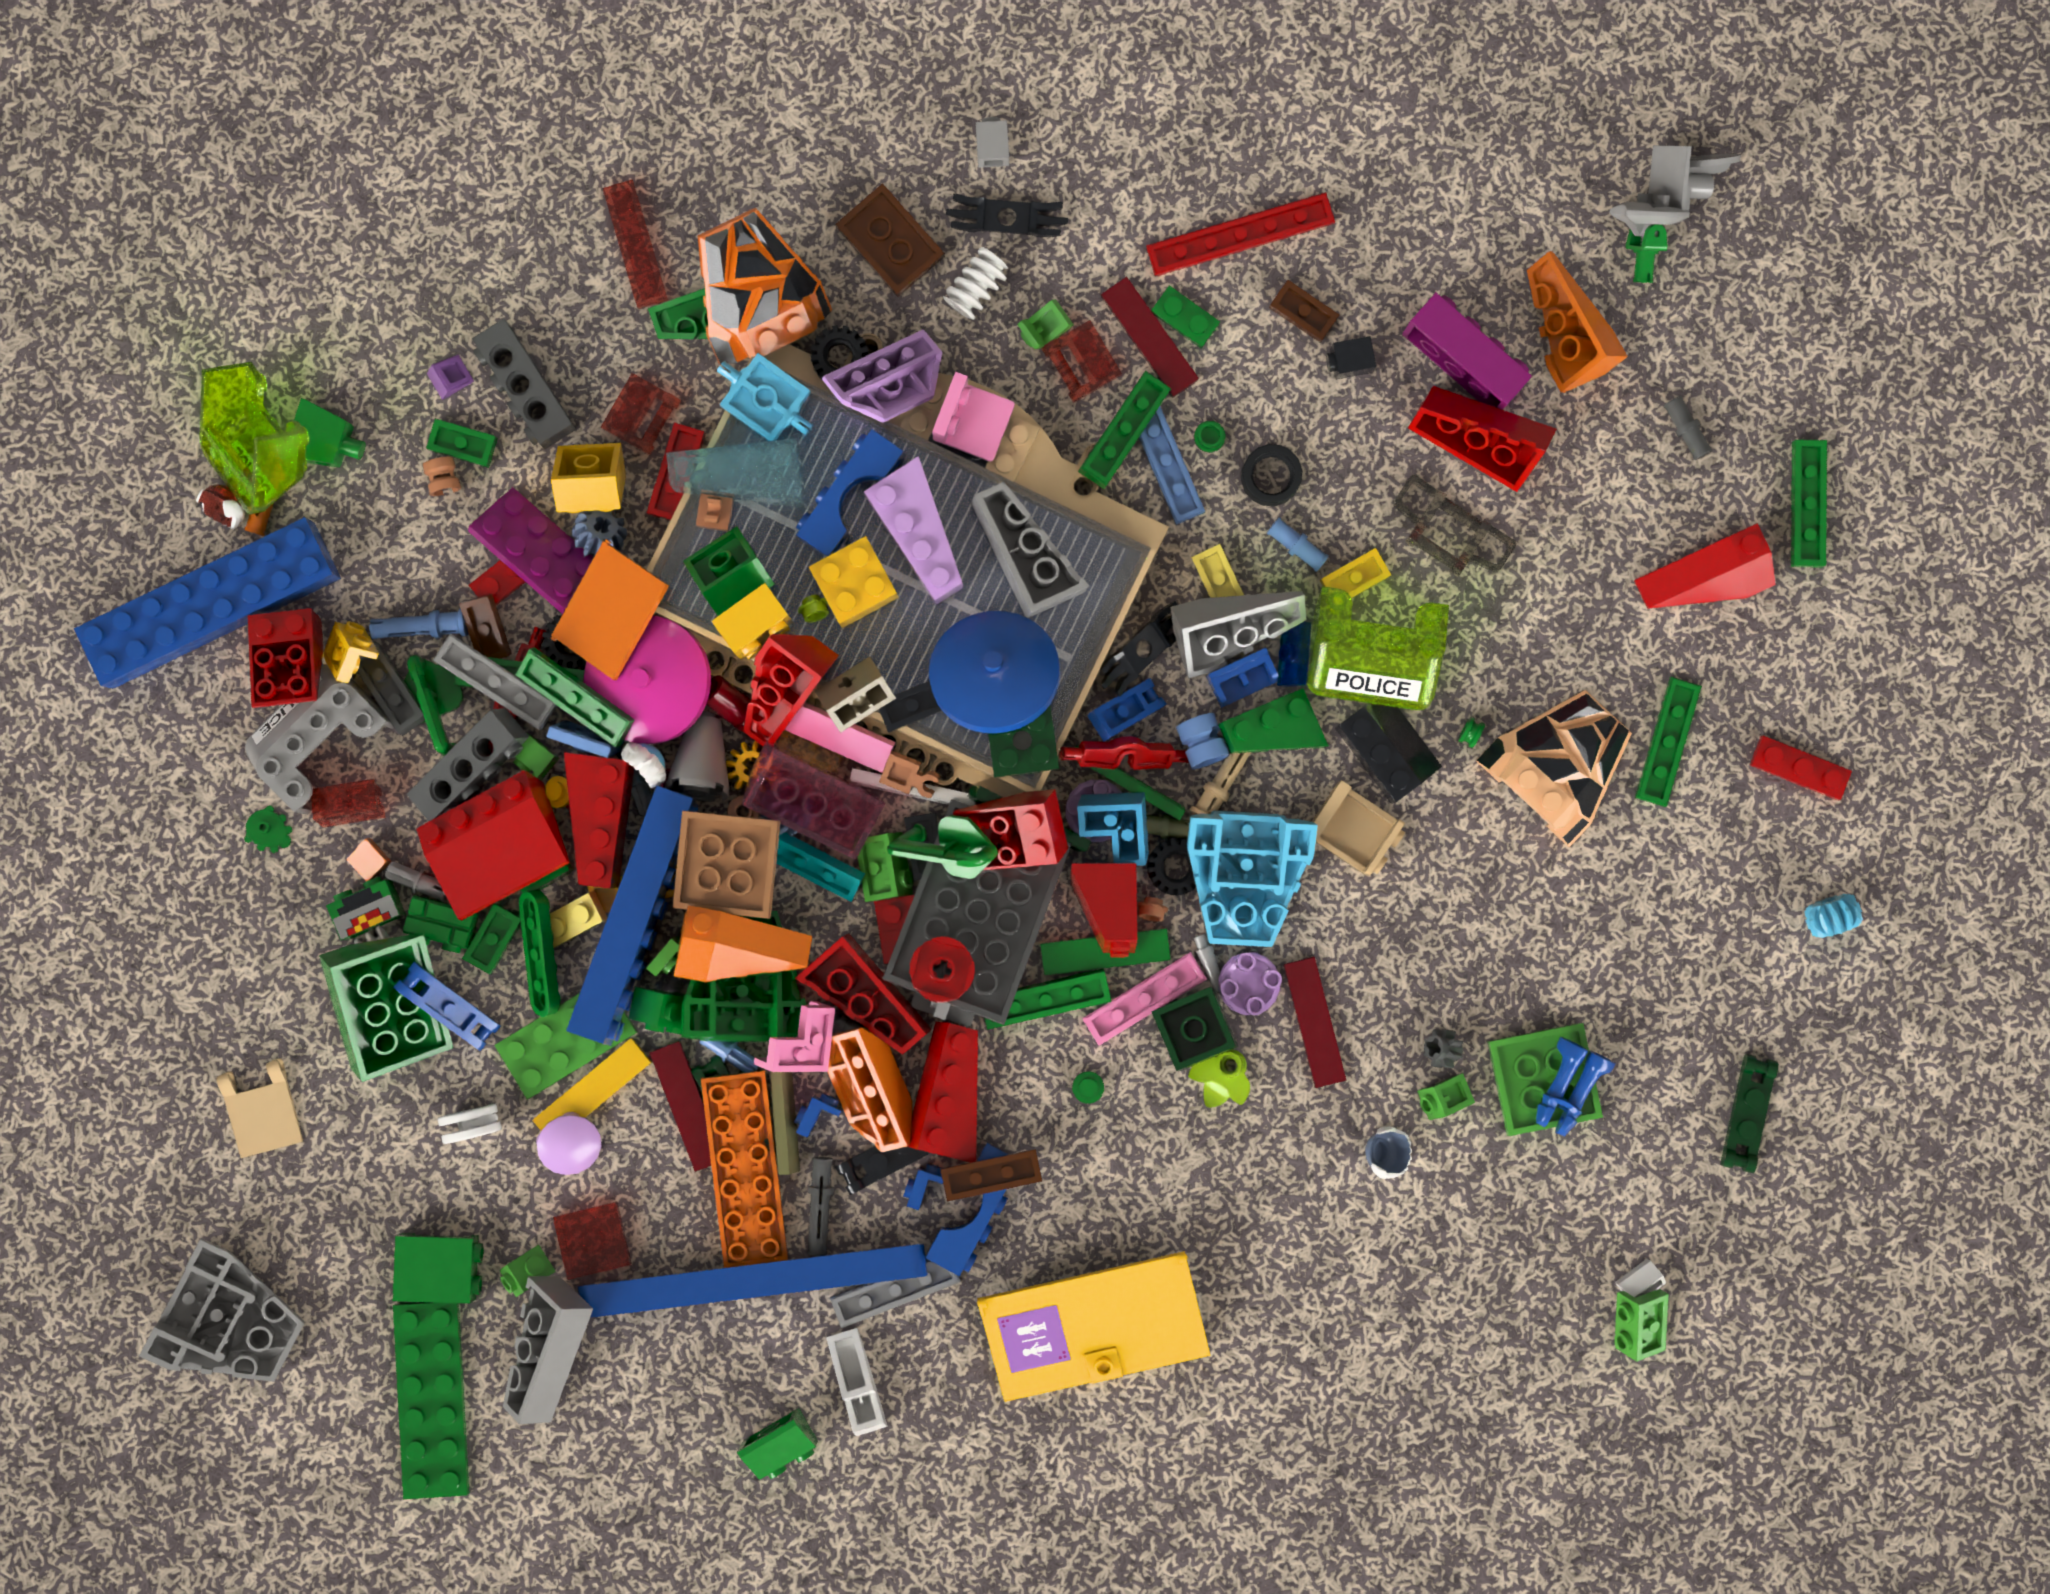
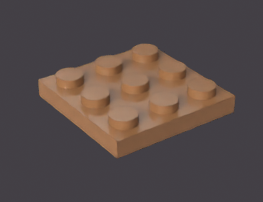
[673,810,780,919]

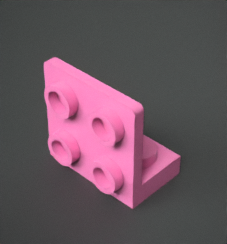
[932,372,1015,462]

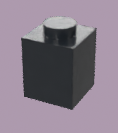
[1326,336,1376,380]

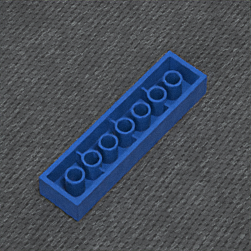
[74,517,341,689]
[566,785,699,1046]

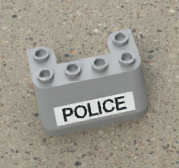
[245,664,394,815]

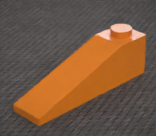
[1527,251,1628,393]
[674,905,812,982]

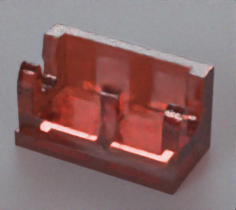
[311,779,386,828]

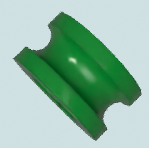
[1457,716,1485,749]

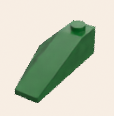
[648,288,708,339]

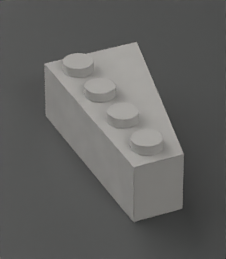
[971,482,1089,618]
[503,1276,593,1424]

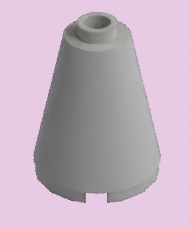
[665,711,730,802]

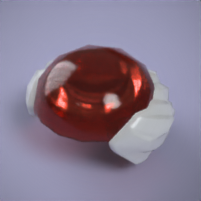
[196,484,245,530]

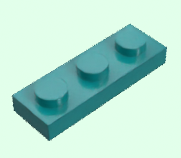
[776,832,865,902]

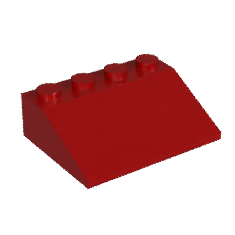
[416,770,570,921]

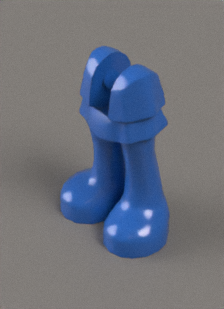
[1536,1036,1616,1136]

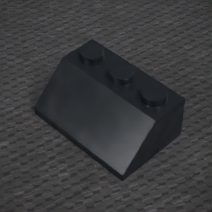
[1335,696,1442,804]

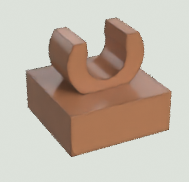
[696,493,734,532]

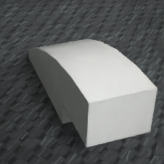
[826,1328,888,1436]

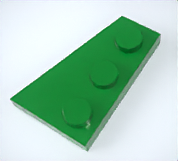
[1218,688,1329,753]

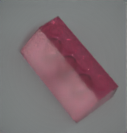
[742,741,885,860]

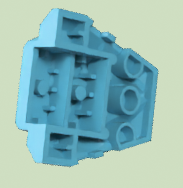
[1187,810,1318,947]

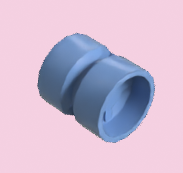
[1176,713,1230,770]

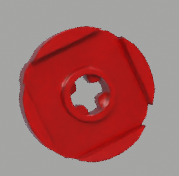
[909,936,975,1003]

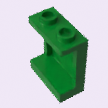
[392,1233,484,1304]

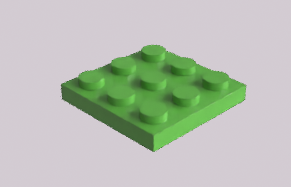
[1487,1023,1603,1136]

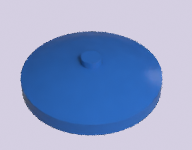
[929,611,1060,733]

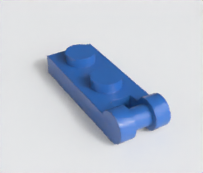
[1087,678,1167,742]

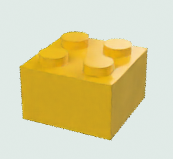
[551,443,626,513]
[809,536,899,628]
[711,583,794,660]

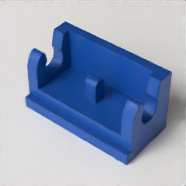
[1206,648,1279,708]

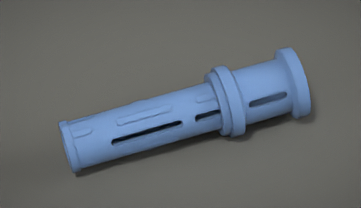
[369,609,469,639]

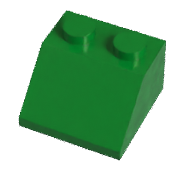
[683,526,775,616]
[737,1408,818,1480]

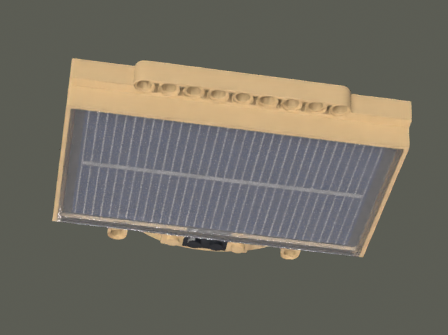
[646,333,1169,797]

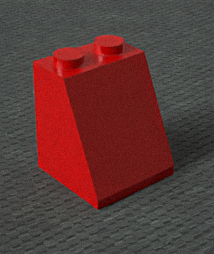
[1071,863,1137,958]

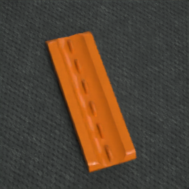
[701,1070,788,1268]

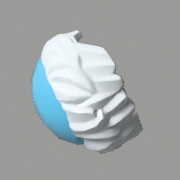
[621,742,666,788]

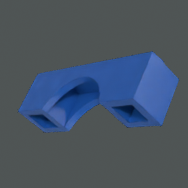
[796,429,905,558]
[925,1142,1008,1277]

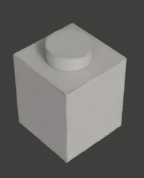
[976,117,1009,168]

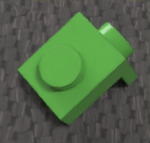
[1018,299,1074,349]
[500,1245,556,1297]

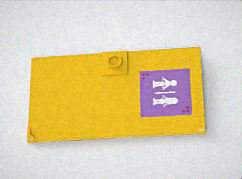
[977,1251,1211,1402]

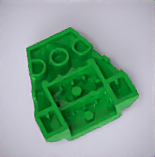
[682,911,807,1043]

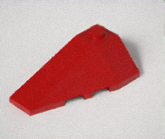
[1634,523,1776,609]
[743,634,839,751]

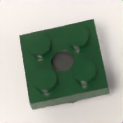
[988,705,1059,778]

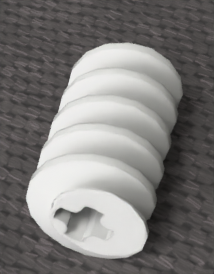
[943,247,1008,320]

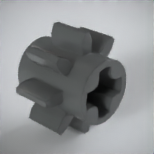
[1423,1029,1463,1068]

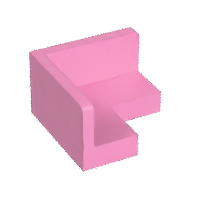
[754,1001,835,1072]

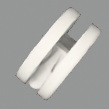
[437,1104,502,1144]

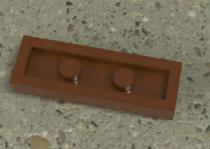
[940,1149,1042,1202]

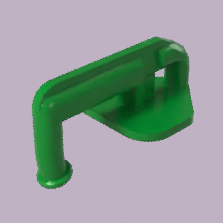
[404,655,463,756]
[887,815,998,879]

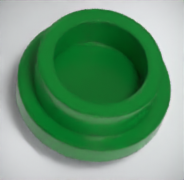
[1194,421,1226,453]
[1072,1071,1104,1104]

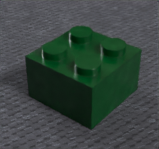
[1151,986,1239,1071]

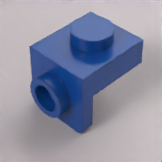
[794,1093,843,1138]
[903,1164,943,1210]

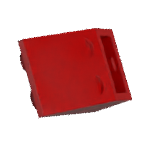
[248,608,324,708]
[953,789,1068,870]

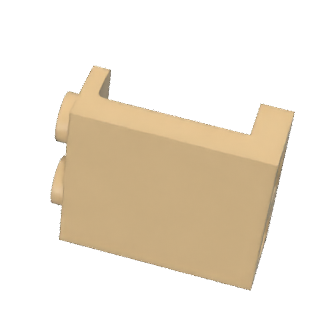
[1312,780,1405,876]

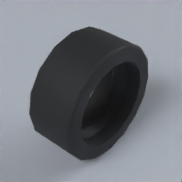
[1241,444,1302,507]

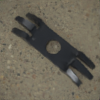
[946,193,1068,238]
[1100,601,1178,697]

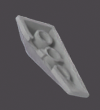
[1171,591,1307,678]

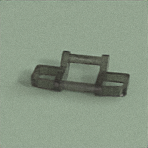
[1393,475,1517,577]

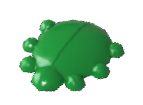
[244,805,292,853]

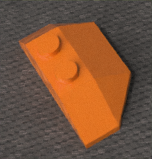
[827,1027,913,1152]

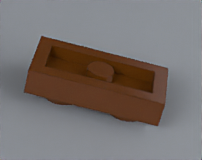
[1269,280,1339,343]
[459,594,512,659]

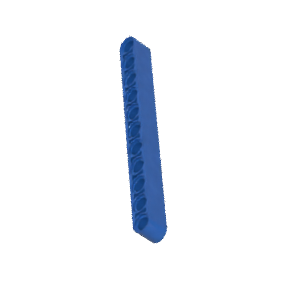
[578,1244,927,1318]

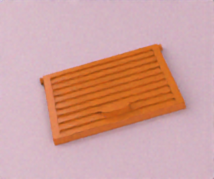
[551,539,669,681]

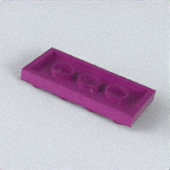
[468,487,594,614]

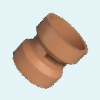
[422,456,461,496]

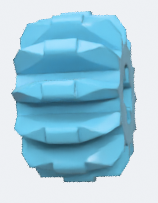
[1804,894,1863,938]

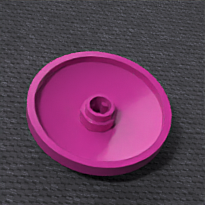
[584,616,711,744]

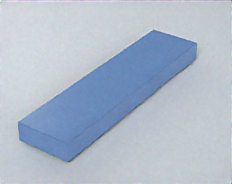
[1139,406,1205,525]

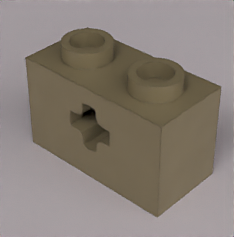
[815,656,896,733]

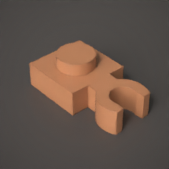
[879,750,941,798]

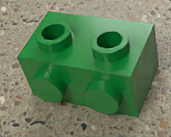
[628,987,685,1035]

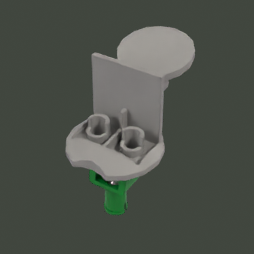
[1610,145,1741,283]

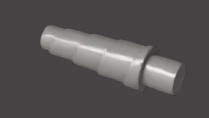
[1193,933,1220,992]

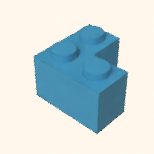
[1077,792,1149,866]

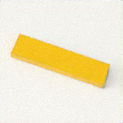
[532,1038,652,1131]

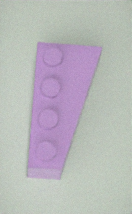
[864,456,963,605]

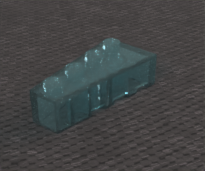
[666,438,806,509]

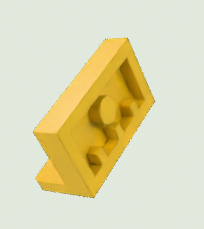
[323,621,379,683]

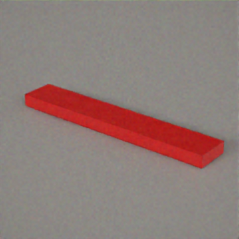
[1146,192,1335,277]

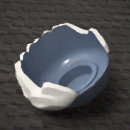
[1365,1126,1412,1179]

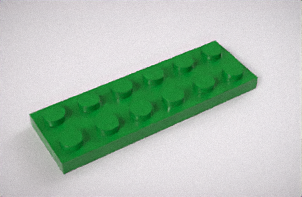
[393,1302,469,1500]

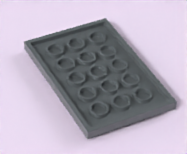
[883,799,1071,1025]

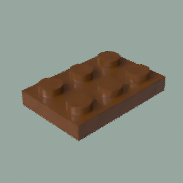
[835,183,945,297]

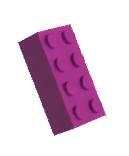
[1402,292,1532,410]

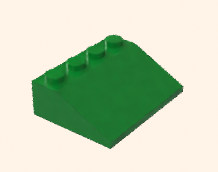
[319,933,454,1082]

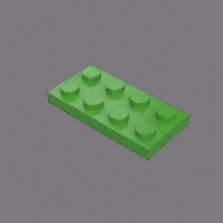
[494,993,638,1100]

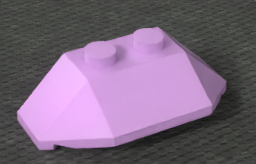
[822,330,942,423]

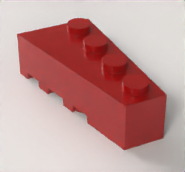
[564,752,634,889]
[907,1021,978,1163]

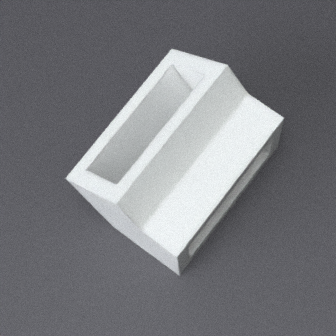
[1615,1259,1666,1298]

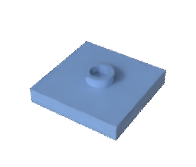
[546,720,624,758]

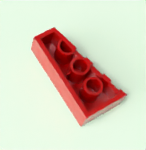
[1408,386,1557,492]
[795,933,932,1055]

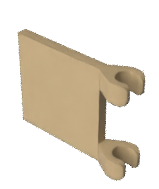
[216,1058,303,1158]

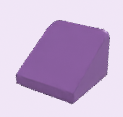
[427,355,474,400]

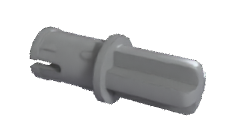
[385,862,446,902]

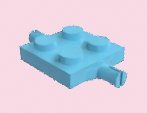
[717,353,814,444]

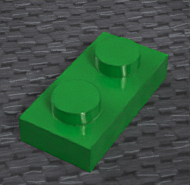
[1151,285,1220,349]
[426,418,498,468]
[462,903,521,975]

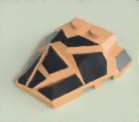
[1476,690,1632,847]

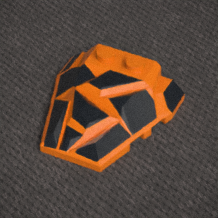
[698,208,832,365]

